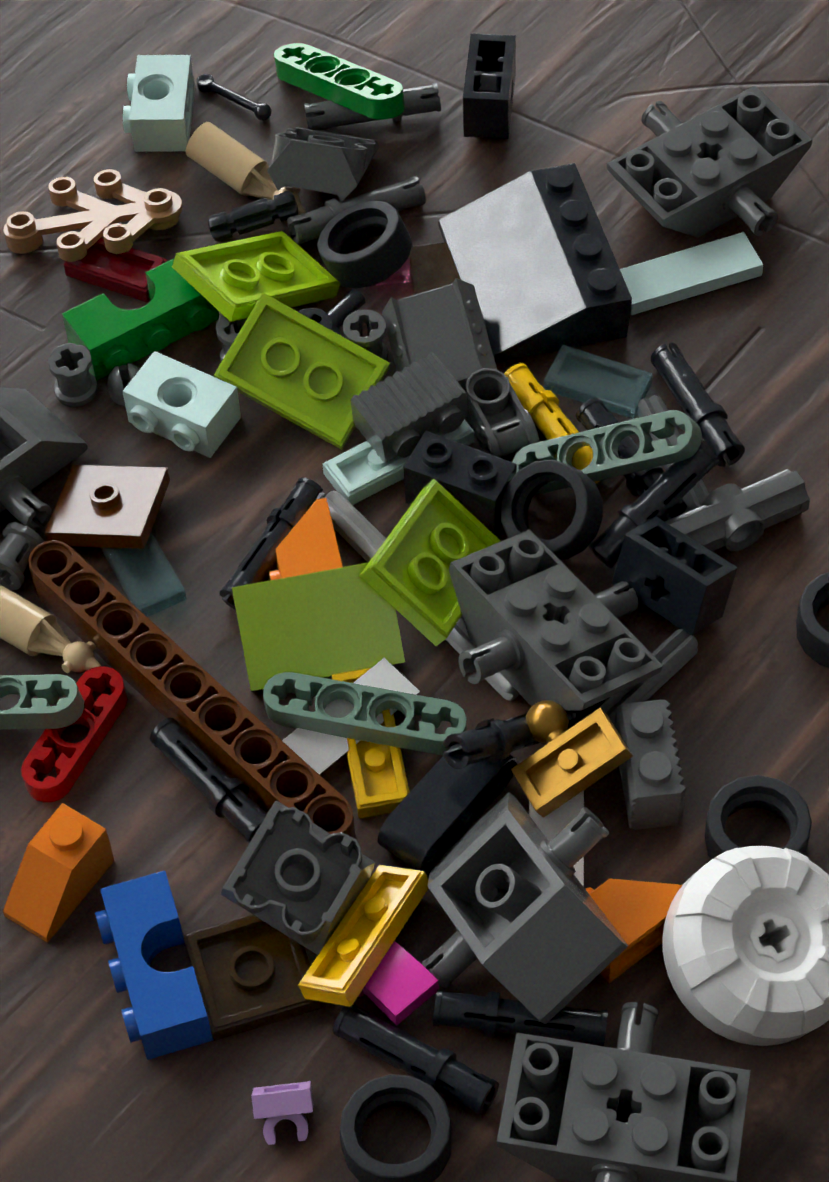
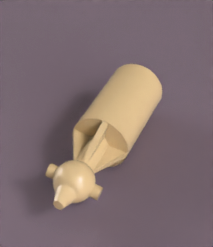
[186,122,306,215]
[0,585,101,673]

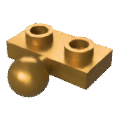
[511,700,633,818]

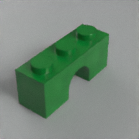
[62,259,219,381]

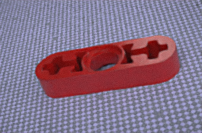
[21,666,127,802]

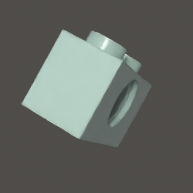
[123,55,195,152]
[122,351,241,458]

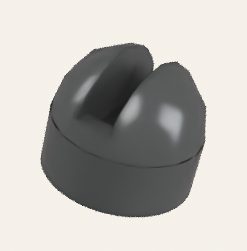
[107,363,140,406]

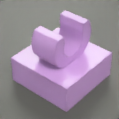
[251,1081,313,1145]

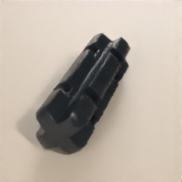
[208,191,298,242]

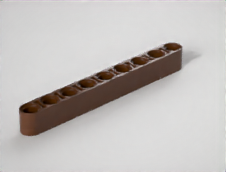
[28,540,356,839]

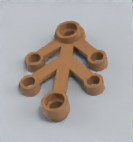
[3,169,183,262]

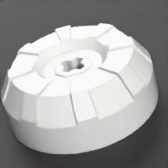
[662,846,829,1046]

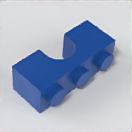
[95,870,213,1060]

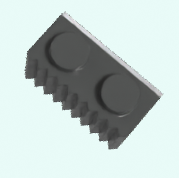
[350,353,468,463]
[615,700,686,830]

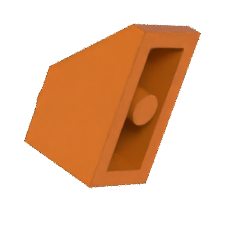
[269,498,343,580]
[3,803,115,943]
[586,879,682,983]

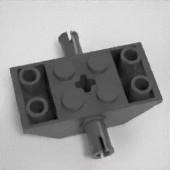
[607,86,812,238]
[0,387,88,532]
[449,530,663,710]
[422,792,628,1025]
[497,1002,751,1182]

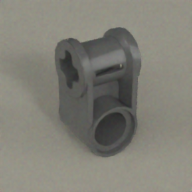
[466,368,539,458]

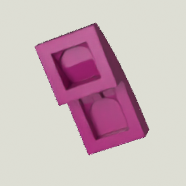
[359,941,439,1026]

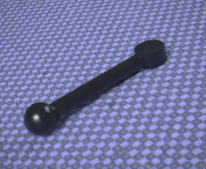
[196,74,272,121]

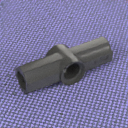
[665,469,810,551]

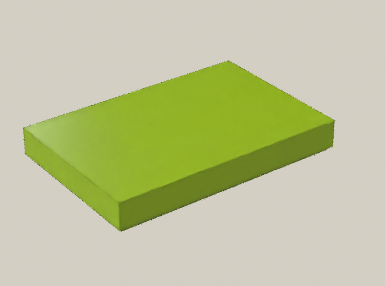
[172,231,340,322]
[214,293,390,450]
[359,479,501,646]
[232,562,405,691]

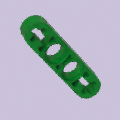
[274,43,405,120]

